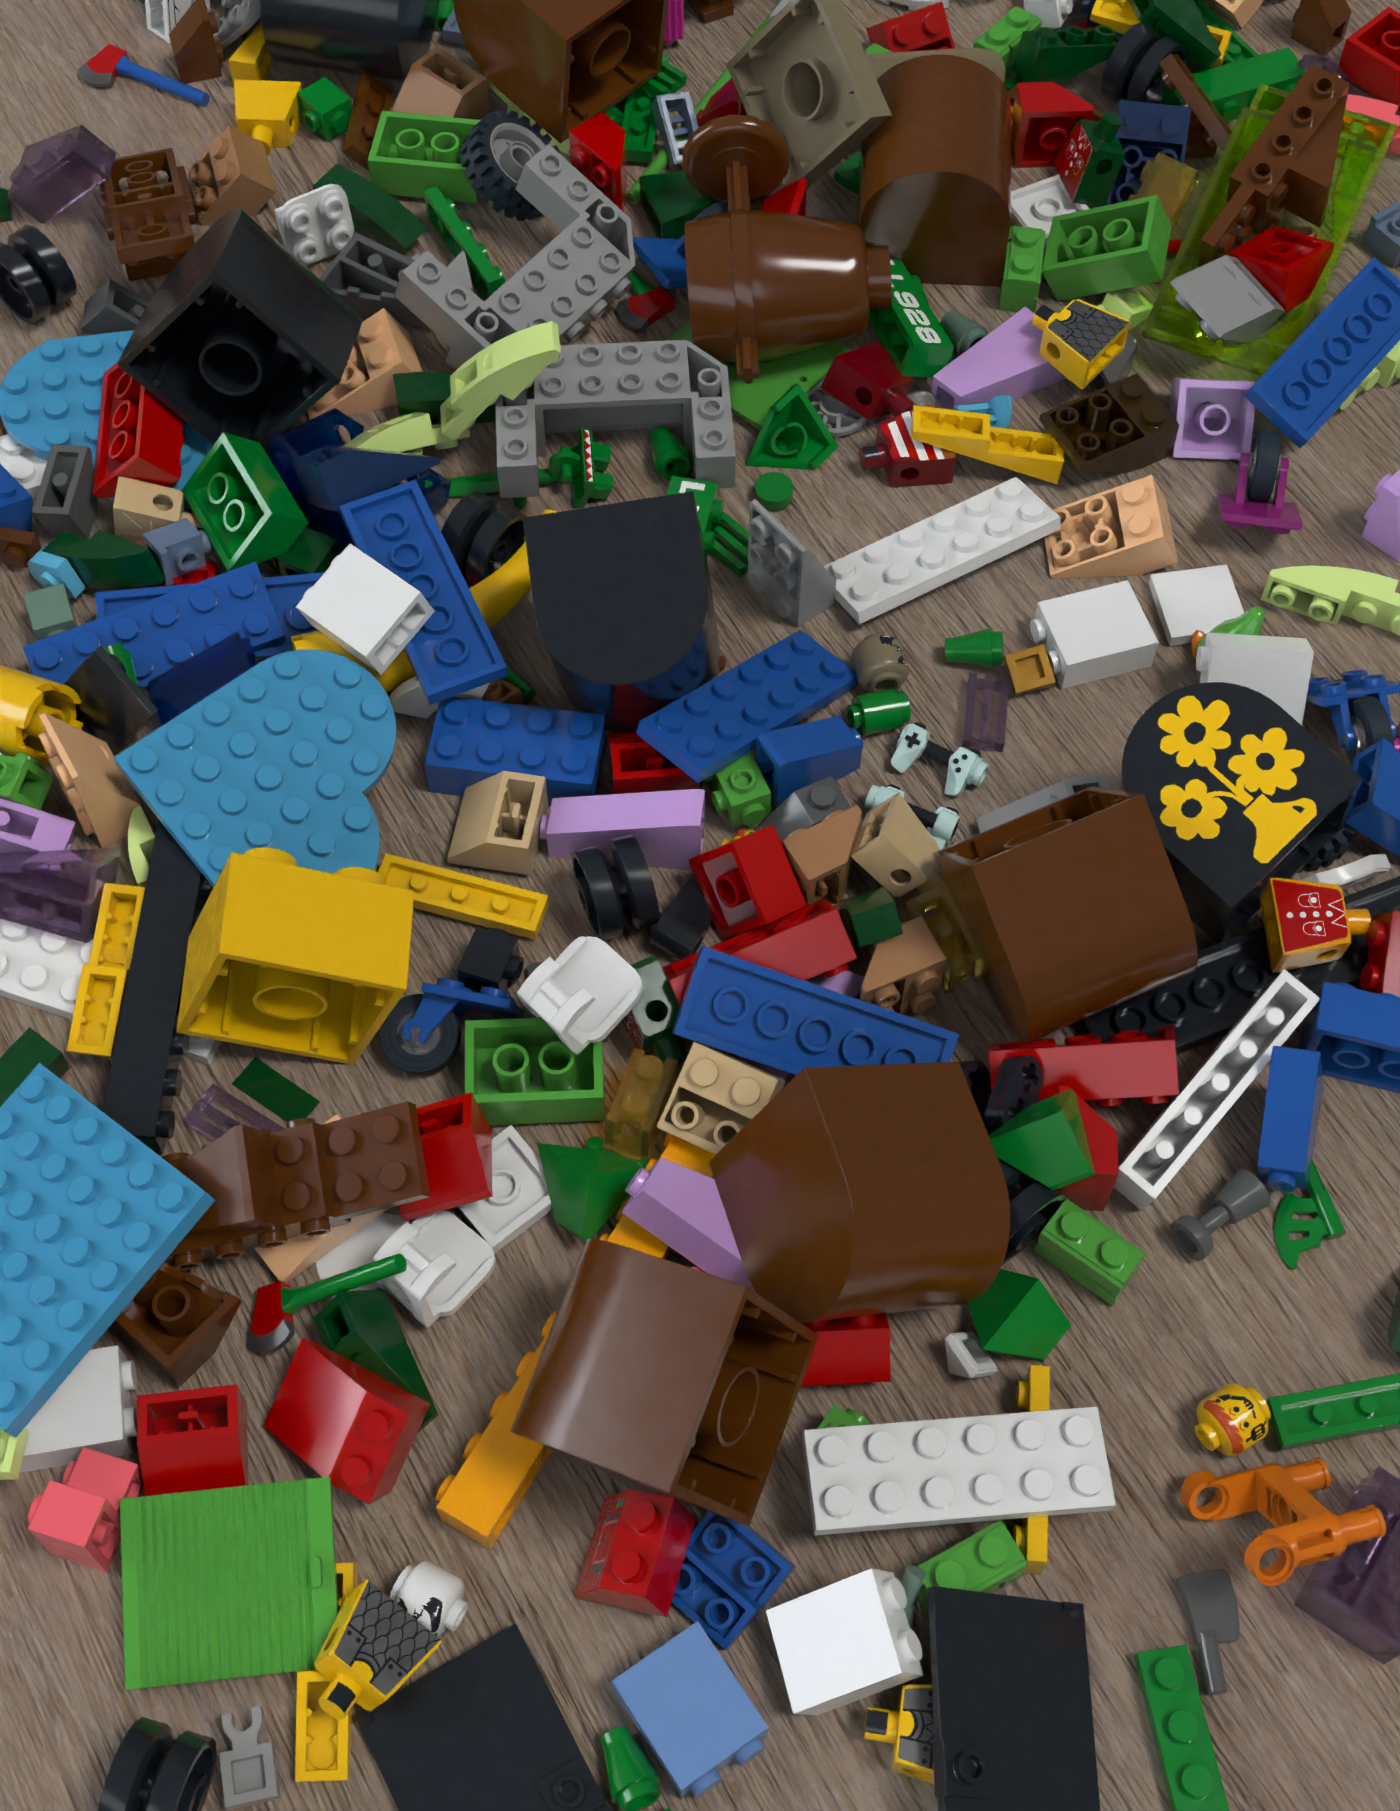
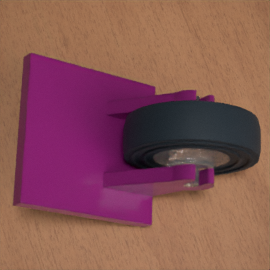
[1217,430,1303,534]

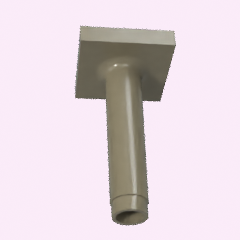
[726,0,1005,190]

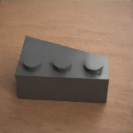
[319,232,431,330]

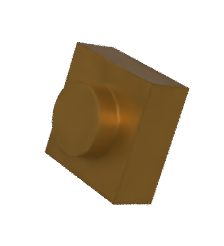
[1003,644,1056,697]

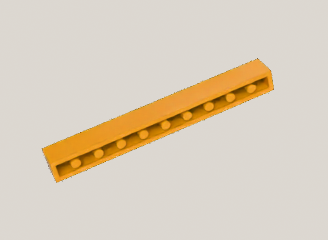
[436,1133,716,1550]

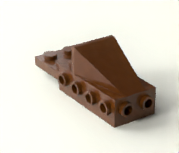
[1198,64,1350,268]
[99,148,198,281]
[162,1101,430,1270]

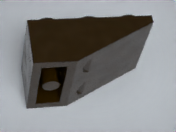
[1039,373,1180,472]

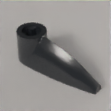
[649,873,713,960]

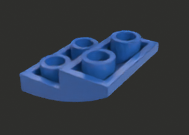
[672,1511,796,1650]

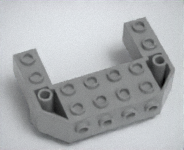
[394,143,635,369]
[495,340,736,498]

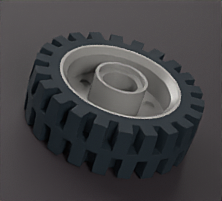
[460,110,560,221]

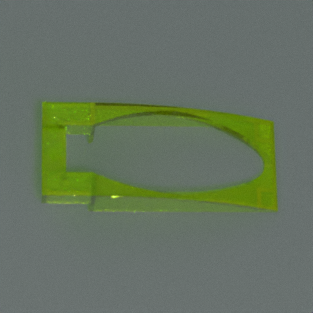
[1141,84,1397,376]

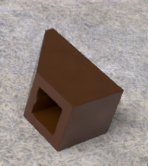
[169,0,225,84]
[1291,0,1351,57]

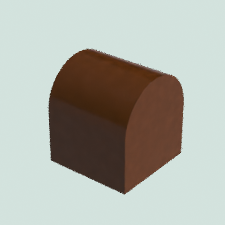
[453,0,669,144]
[857,55,1011,287]
[933,786,1198,1043]
[709,1062,1010,1323]
[510,1238,819,1527]

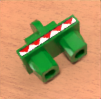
[549,428,613,508]

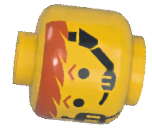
[1195,1383,1271,1457]

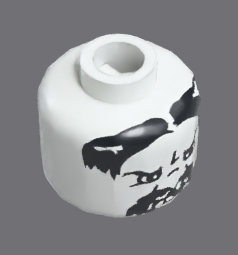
[389,1561,469,1637]

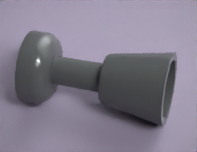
[1170,1169,1271,1261]

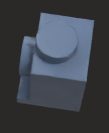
[1363,201,1400,268]
[143,518,211,586]

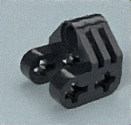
[959,1055,1043,1135]

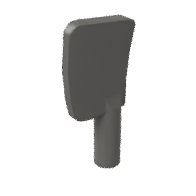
[1176,1568,1239,1695]

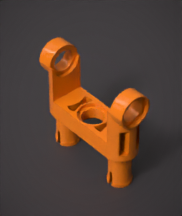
[1180,1457,1386,1586]

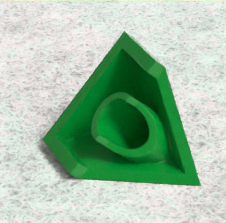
[745,383,839,470]
[989,1089,1095,1191]
[537,1143,645,1242]
[966,1269,1071,1363]

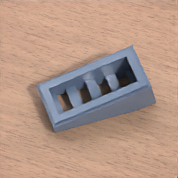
[650,91,699,167]

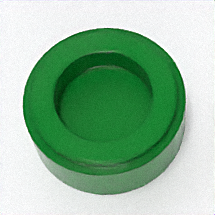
[754,472,793,511]

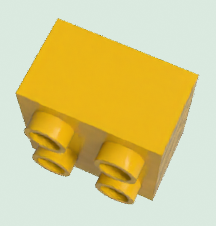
[176,847,414,1065]

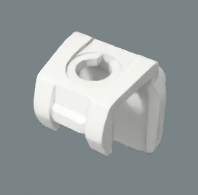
[274,184,354,267]
[517,936,644,1055]
[371,1210,496,1328]

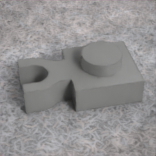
[219,1705,281,1811]

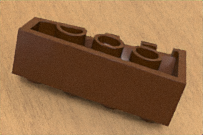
[112,1261,242,1388]

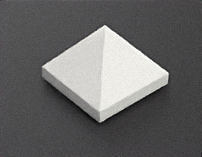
[945,1331,998,1378]

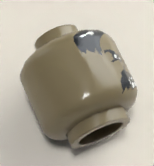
[852,633,909,692]

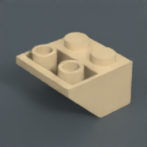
[447,771,548,875]
[657,1042,786,1154]

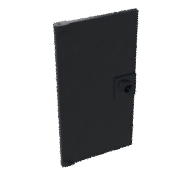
[927,1586,1100,1811]
[354,1624,611,1811]

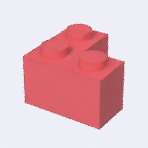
[28,1447,144,1573]

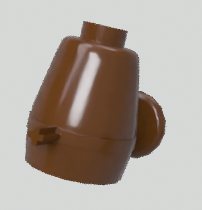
[682,115,892,384]

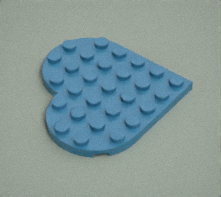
[0,330,213,511]
[114,649,396,888]

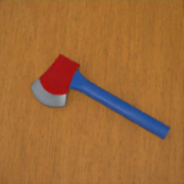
[78,44,210,107]

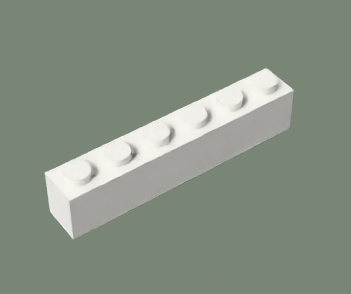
[1114,969,1320,1210]

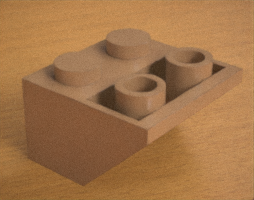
[391,46,490,120]
[188,125,276,225]
[782,805,862,908]
[860,916,946,1015]

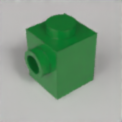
[297,77,352,142]

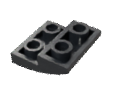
[64,646,159,755]

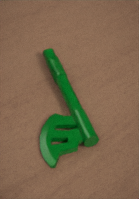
[1266,1090,1346,1270]

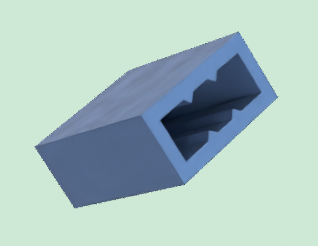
[611,1621,769,1799]

